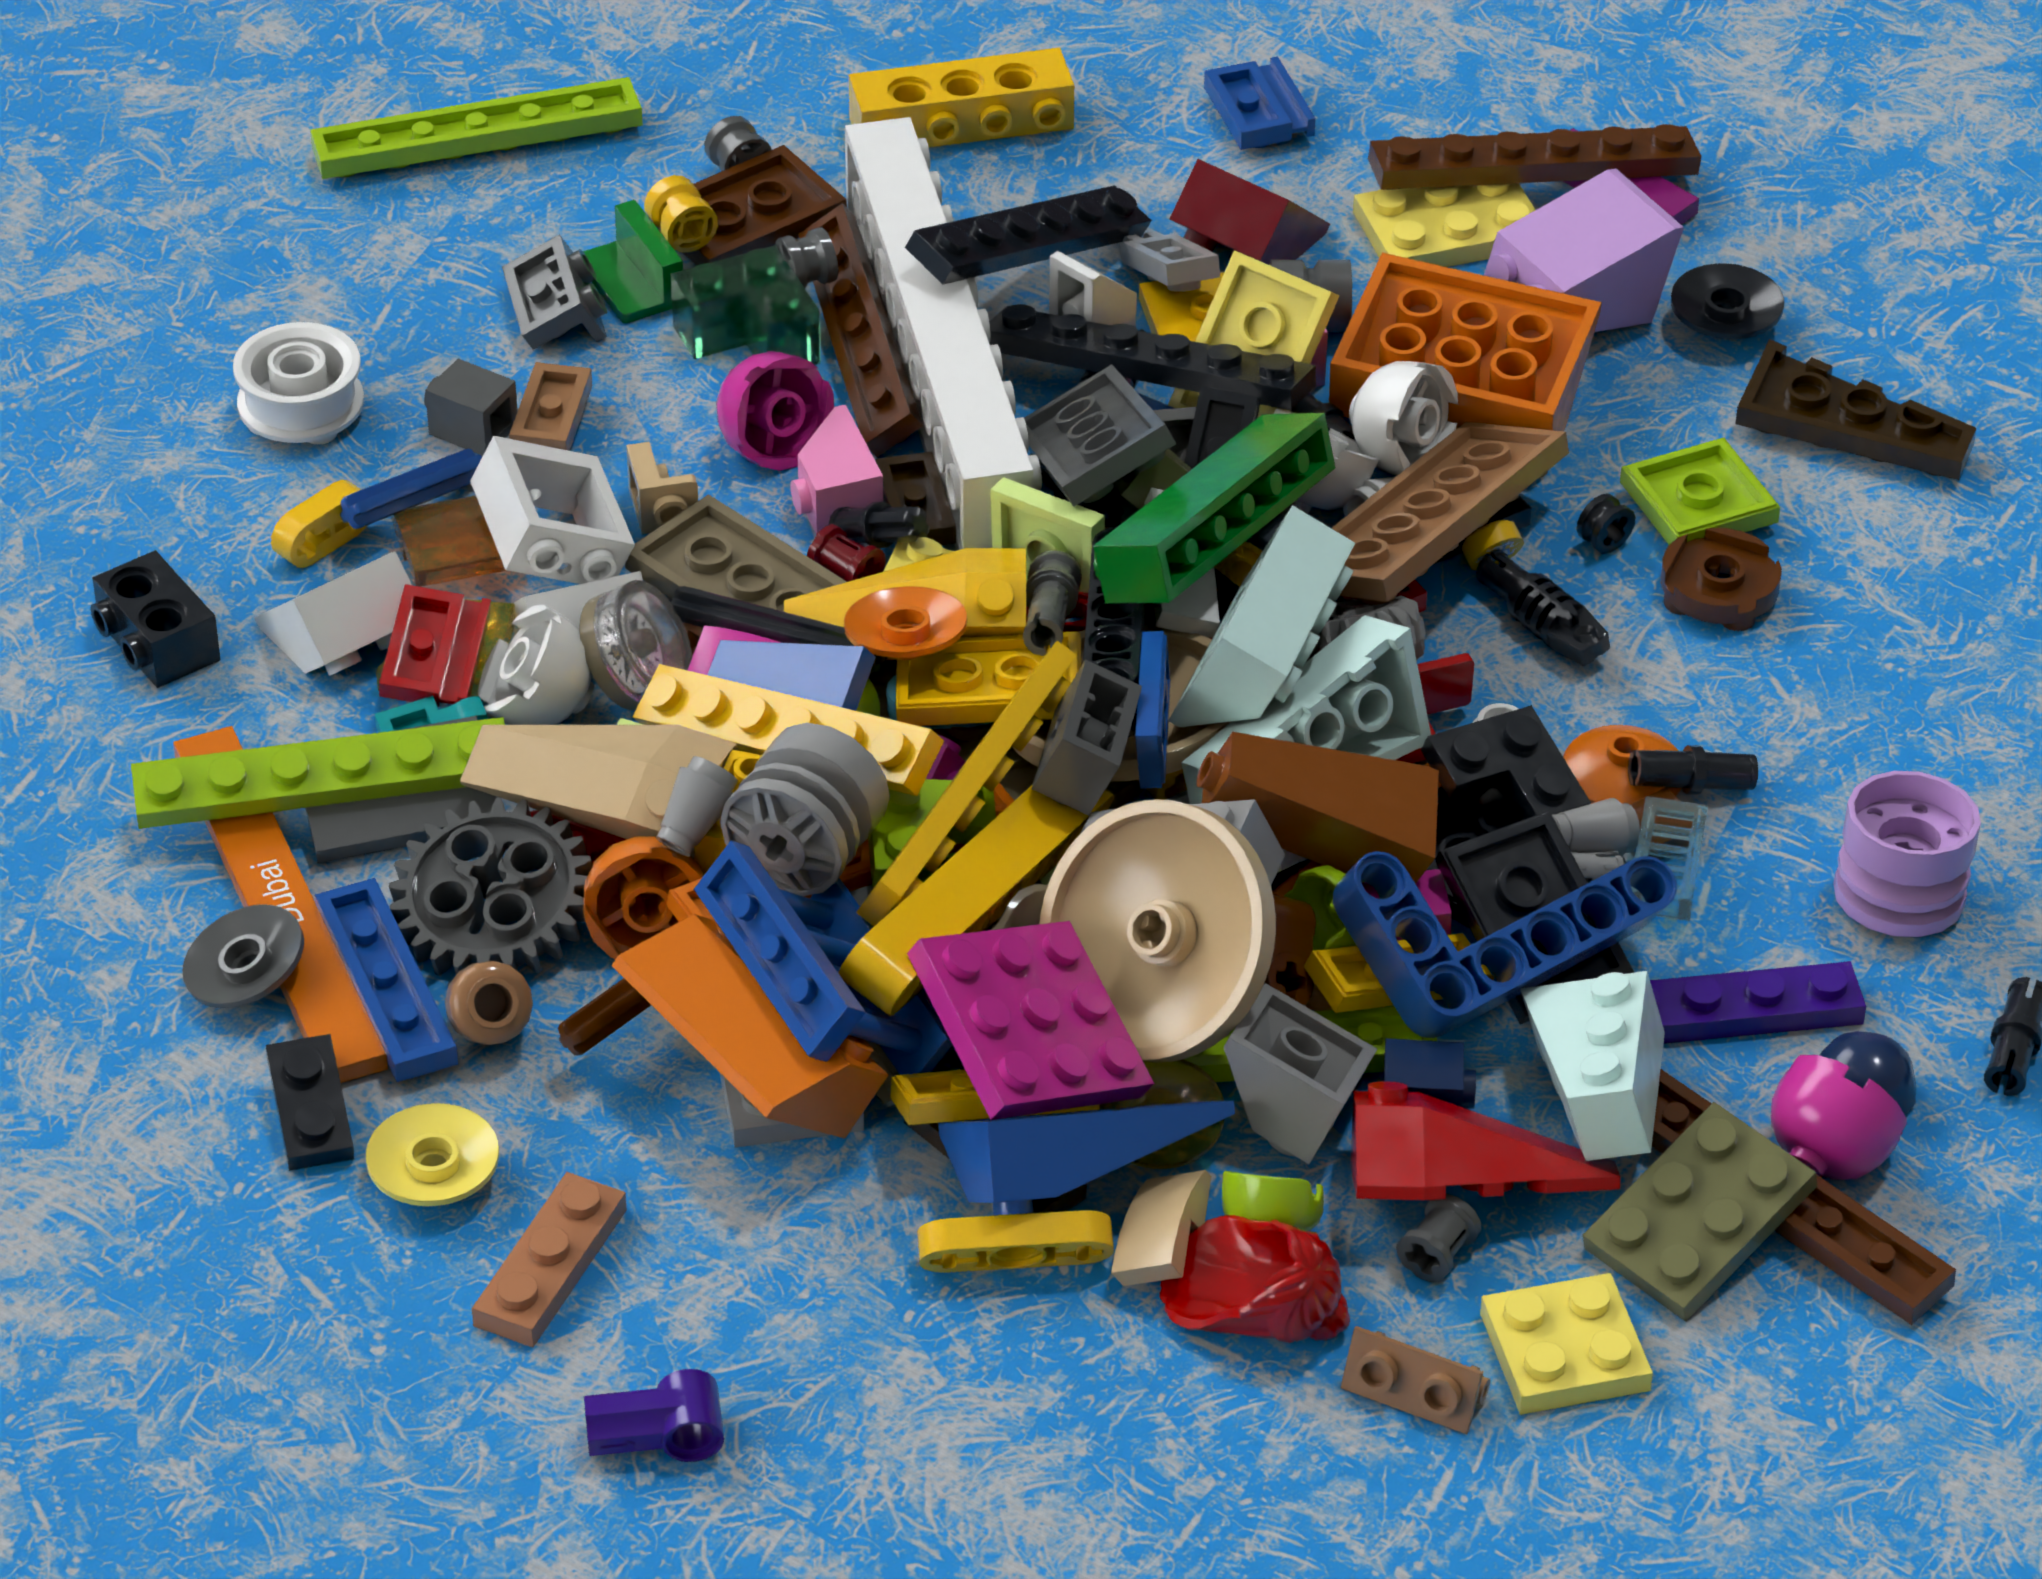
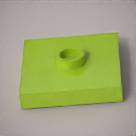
[1620,437,1780,545]

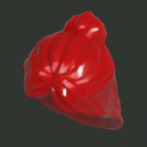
[1159,1215,1350,1343]

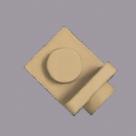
[626,442,698,534]

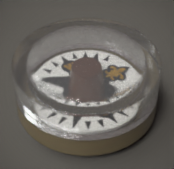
[579,580,692,711]

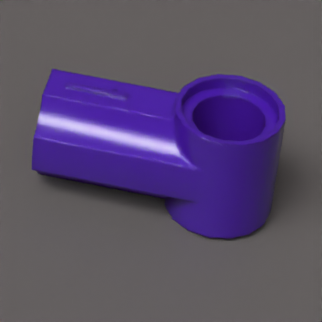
[584,1369,724,1462]

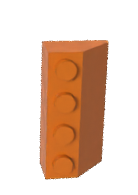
[611,914,888,1139]

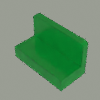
[583,199,685,323]

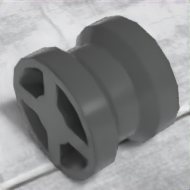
[704,116,772,171]
[775,227,838,293]

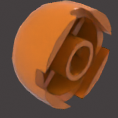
[583,836,704,959]

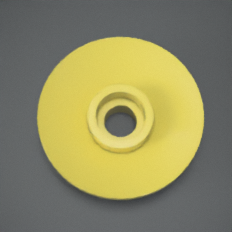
[366,1103,499,1206]

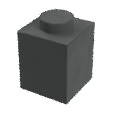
[424,358,518,456]

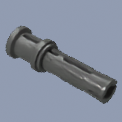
[1023,550,1082,656]

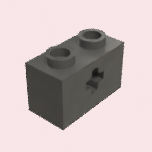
[1032,660,1142,816]

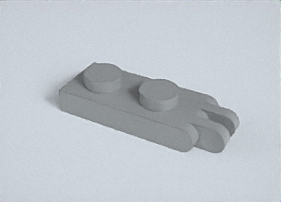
[1120,231,1220,292]

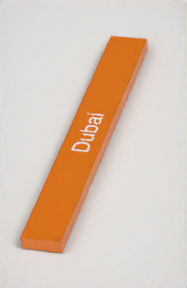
[173,726,388,1083]

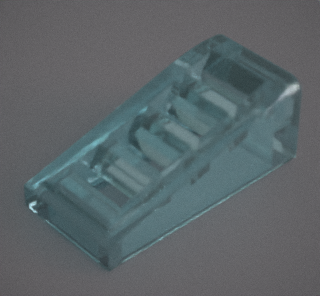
[1631,796,1708,921]

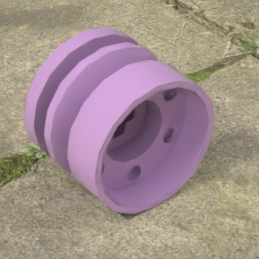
[1834,771,1981,937]

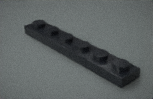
[905,185,1152,284]
[989,304,1316,410]

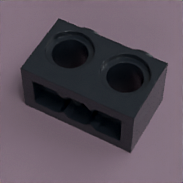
[90,550,221,688]

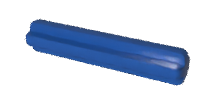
[340,449,482,529]

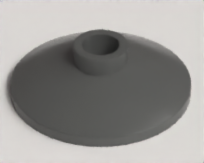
[182,904,304,1008]

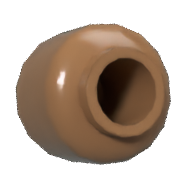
[445,961,533,1045]

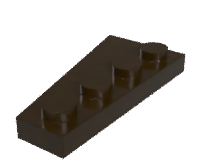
[1735,339,1976,480]

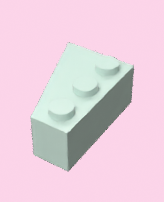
[1520,971,1665,1161]

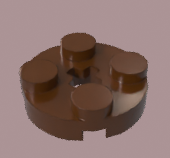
[1660,528,1782,631]

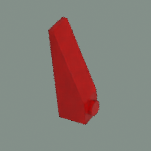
[1351,1081,1621,1200]

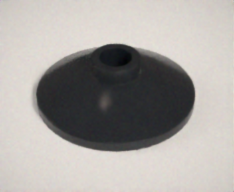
[1671,263,1784,339]

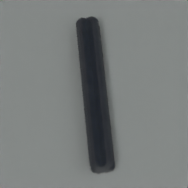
[669,586,888,673]

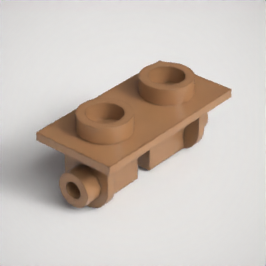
[1340,1326,1490,1434]

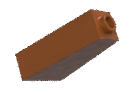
[1196,732,1439,884]

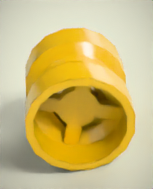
[644,175,718,253]

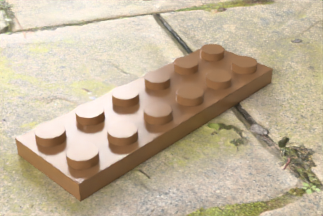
[1331,422,1569,605]

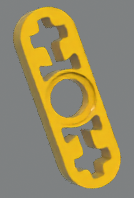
[917,1210,1114,1273]

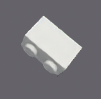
[254,551,412,676]

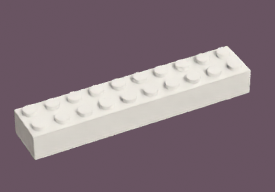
[845,117,1042,550]

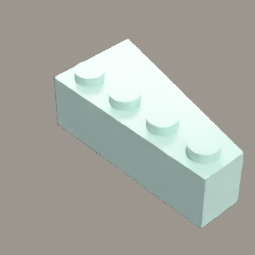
[1181,615,1431,804]

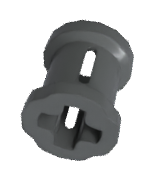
[1396,1193,1482,1282]

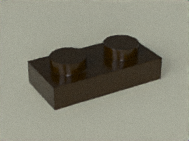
[875,451,956,546]

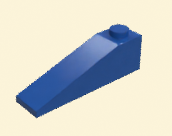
[938,1101,1235,1215]

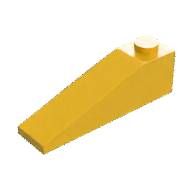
[784,548,1026,660]

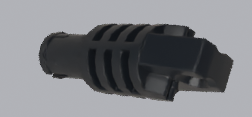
[1476,550,1610,666]

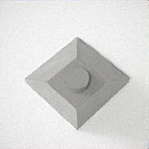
[1224,983,1377,1164]

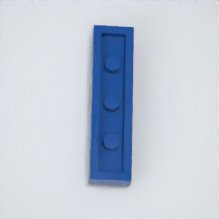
[315,878,458,1082]

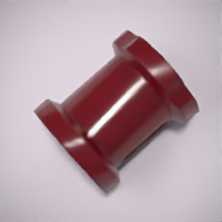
[807,524,886,582]

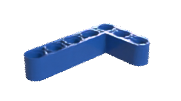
[1333,851,1677,1038]

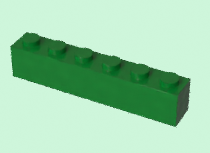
[1093,413,1336,603]

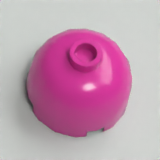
[716,351,834,471]
[1771,1055,1907,1180]

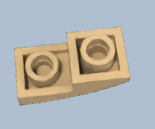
[1111,1170,1211,1286]

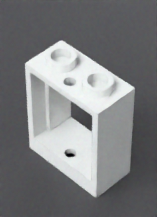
[470,436,635,584]

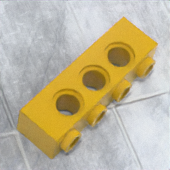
[849,47,1075,148]

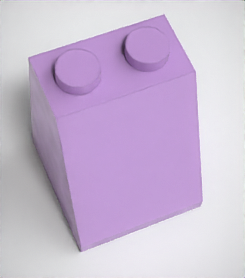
[1484,168,1684,332]

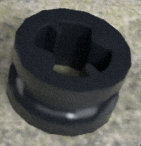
[1576,493,1636,554]

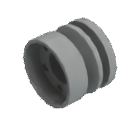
[720,723,890,896]

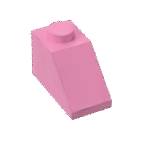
[790,404,883,535]

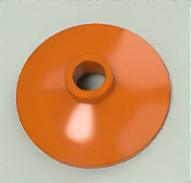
[844,586,967,660]
[1563,725,1681,804]

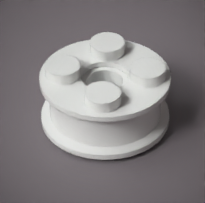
[233,322,364,445]

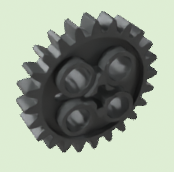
[389,797,592,976]

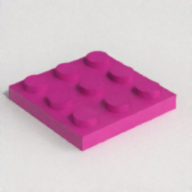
[907,921,1154,1120]

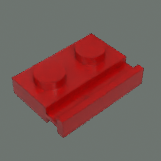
[379,584,491,707]

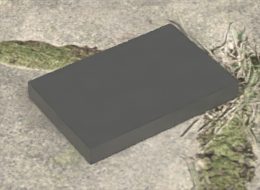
[305,716,497,863]

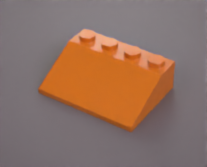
[1329,253,1602,431]

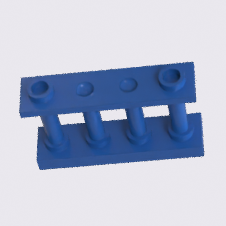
[694,840,953,1075]

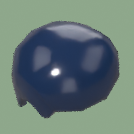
[1819,1031,1916,1115]

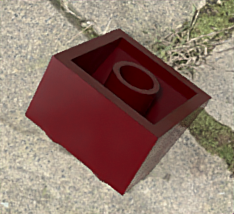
[1169,159,1330,265]

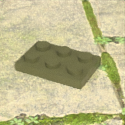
[1582,1102,1818,1322]

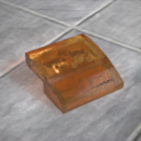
[391,496,507,587]

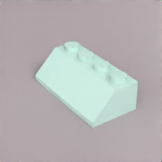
[1168,505,1355,727]

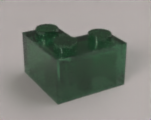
[671,245,820,365]

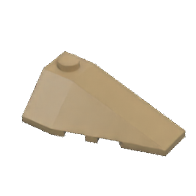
[460,725,738,858]

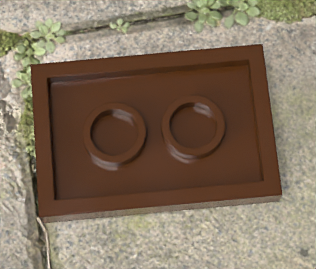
[647,145,847,277]

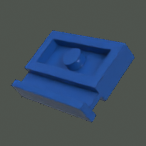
[1204,56,1316,150]

